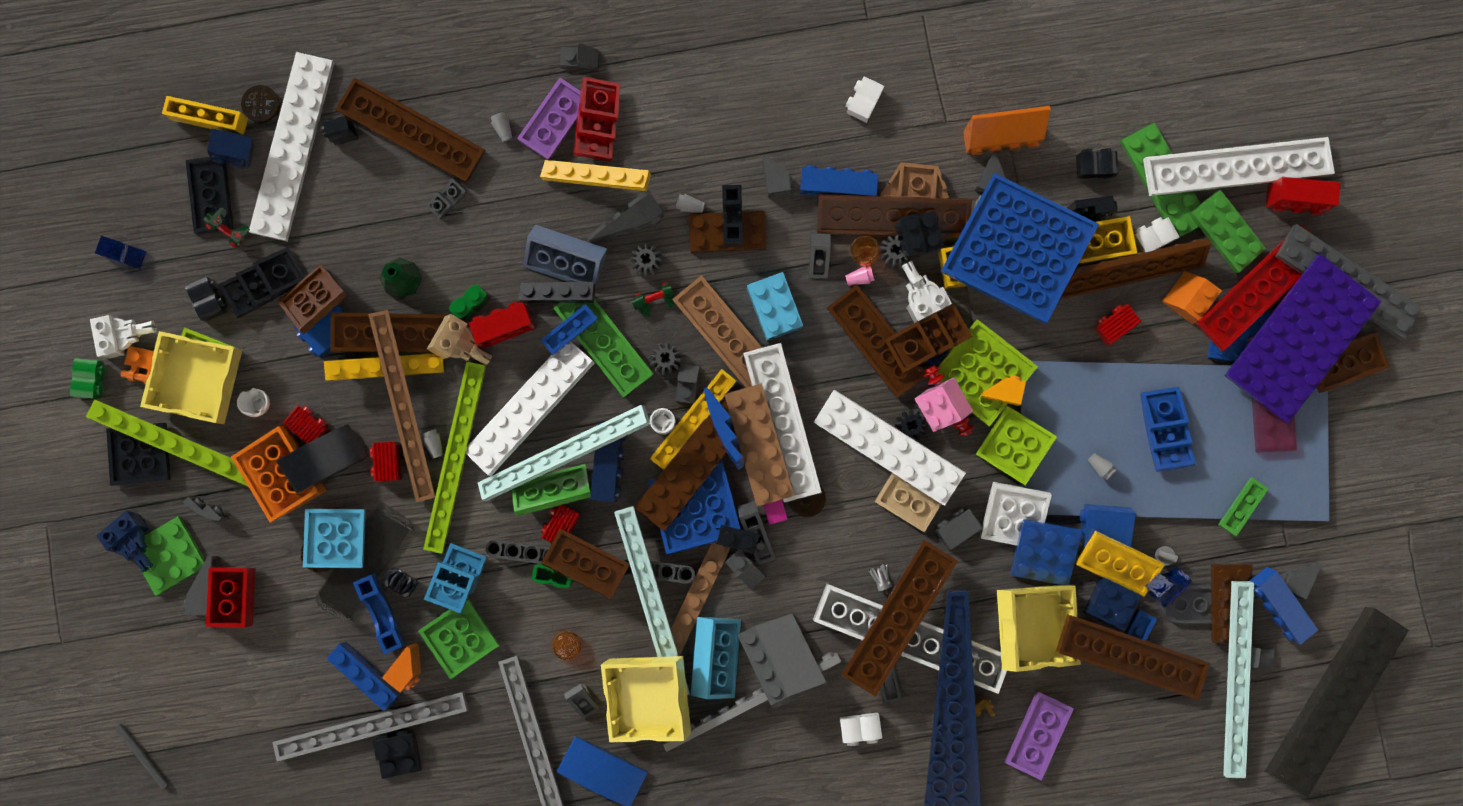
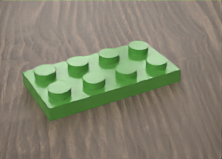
[1189,190,1266,273]
[512,464,591,516]

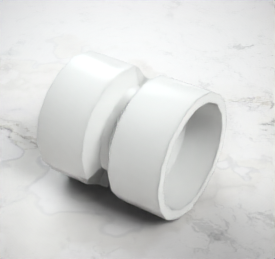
[650,408,676,435]

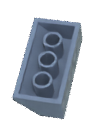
[523,225,607,285]

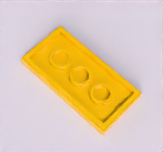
[1076,531,1165,597]

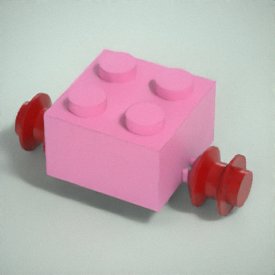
[915,365,974,437]

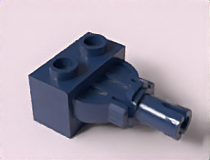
[96,510,153,572]

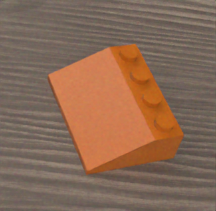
[963,106,1051,155]
[231,426,327,523]

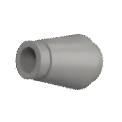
[491,112,513,142]
[676,193,705,213]
[421,429,443,459]
[1087,453,1117,481]

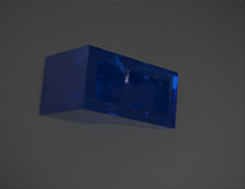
[95,236,147,269]
[1145,567,1192,608]

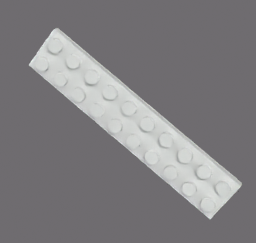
[249,52,334,242]
[1143,137,1335,196]

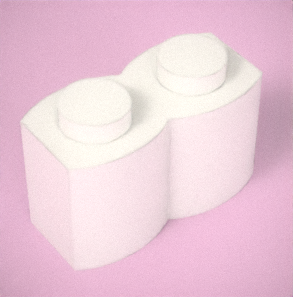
[845,76,884,123]
[1134,217,1179,252]
[840,713,882,746]

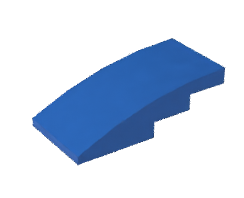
[704,387,745,470]
[1140,387,1196,472]
[557,736,648,806]

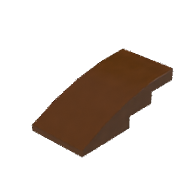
[885,303,973,374]

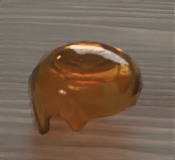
[850,236,880,267]
[551,630,581,660]

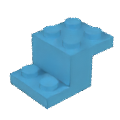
[424,543,487,613]

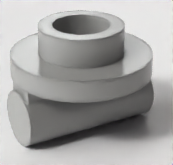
[1155,546,1178,566]

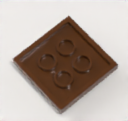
[278,264,347,335]

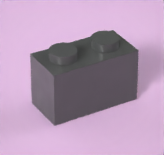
[935,508,982,550]

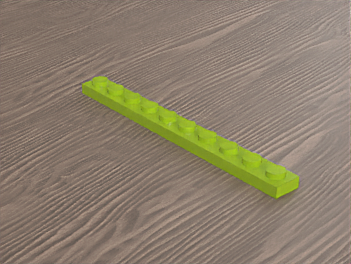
[423,362,486,554]
[86,399,248,486]

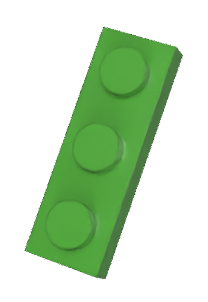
[1218,477,1269,536]

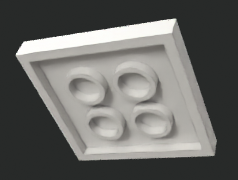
[980,482,1052,545]

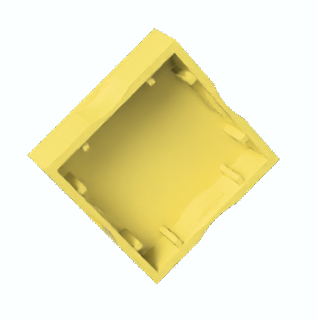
[140,331,242,424]
[997,585,1081,672]
[601,656,691,742]

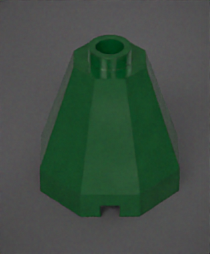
[379,257,422,299]

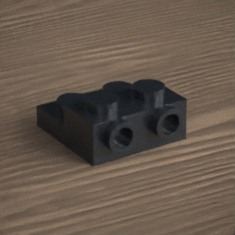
[1067,196,1118,222]
[895,211,944,258]
[373,729,422,779]

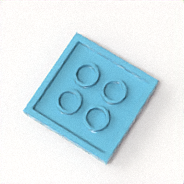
[303,509,366,568]

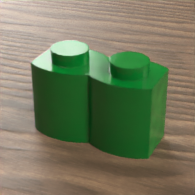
[449,284,490,322]
[70,358,106,399]
[531,564,573,588]

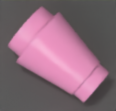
[845,265,875,286]

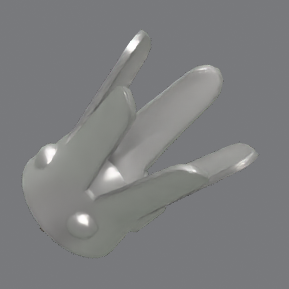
[869,564,892,594]

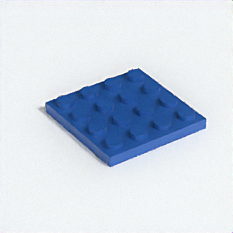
[648,461,741,555]

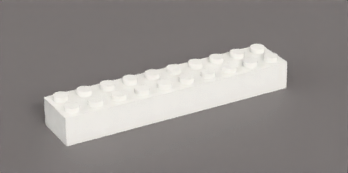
[813,584,1007,694]

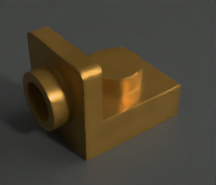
[975,696,995,717]

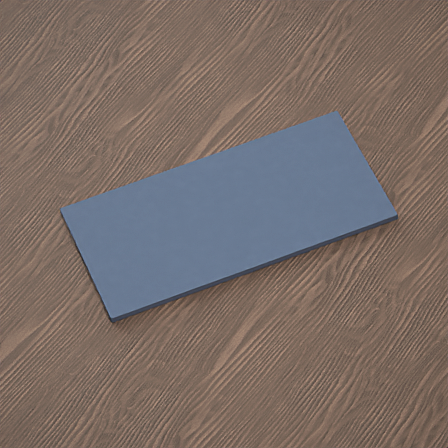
[1019,361,1329,521]

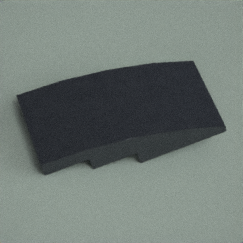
[218,247,305,319]
[276,424,368,494]

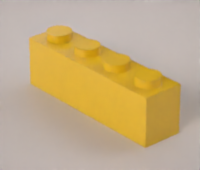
[162,96,248,135]

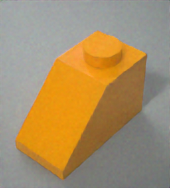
[981,375,1026,406]

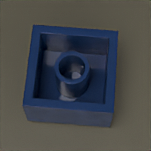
[207,128,254,169]
[1083,577,1141,631]

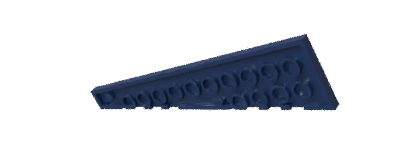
[924,590,981,806]

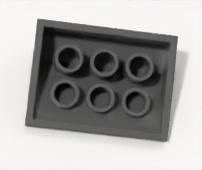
[738,613,826,709]

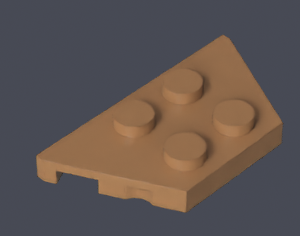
[880,162,950,198]

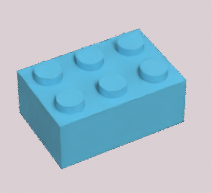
[747,272,803,341]

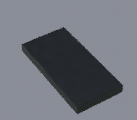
[185,156,234,235]

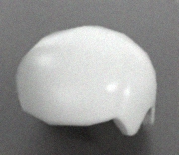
[237,388,270,417]

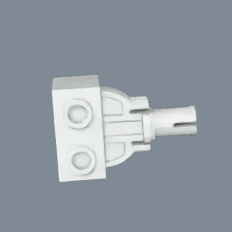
[901,261,952,323]
[90,315,157,359]

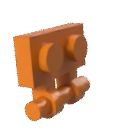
[121,346,154,384]

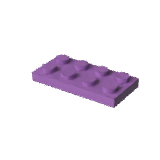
[517,78,581,160]
[1004,691,1074,781]

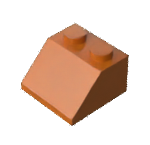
[1161,271,1222,324]
[382,643,422,693]

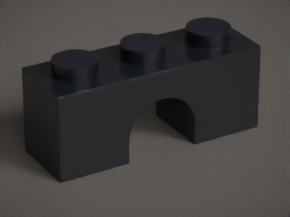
[722,185,743,247]

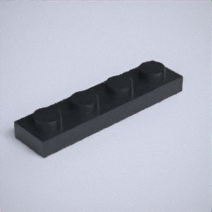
[519,282,596,303]

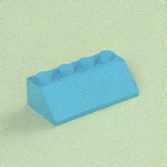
[691,617,741,699]

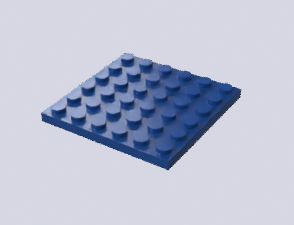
[941,173,1099,325]

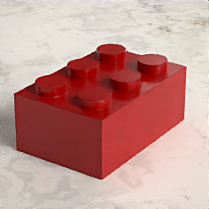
[1266,177,1340,216]
[468,301,537,349]
[206,567,256,628]

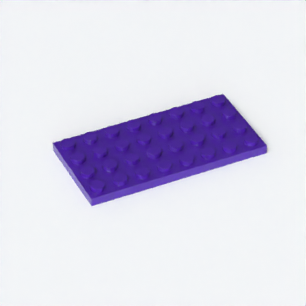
[1224,254,1382,424]

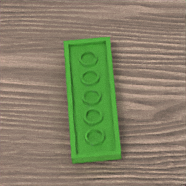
[1120,123,1201,238]
[553,299,654,398]

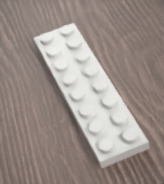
[466,342,595,477]
[743,343,821,503]
[814,390,966,506]

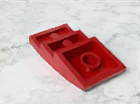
[574,77,620,162]

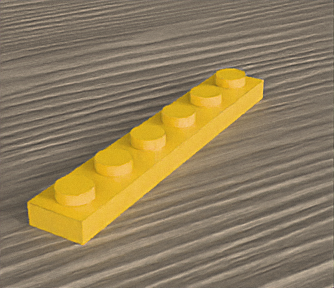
[540,160,651,191]
[324,354,444,381]
[650,369,737,470]

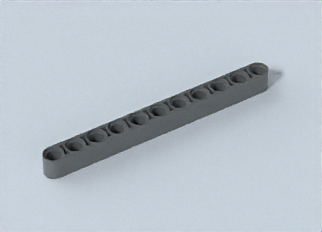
[485,540,695,584]

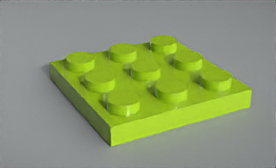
[976,406,1057,486]

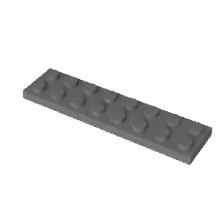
[1275,224,1422,340]

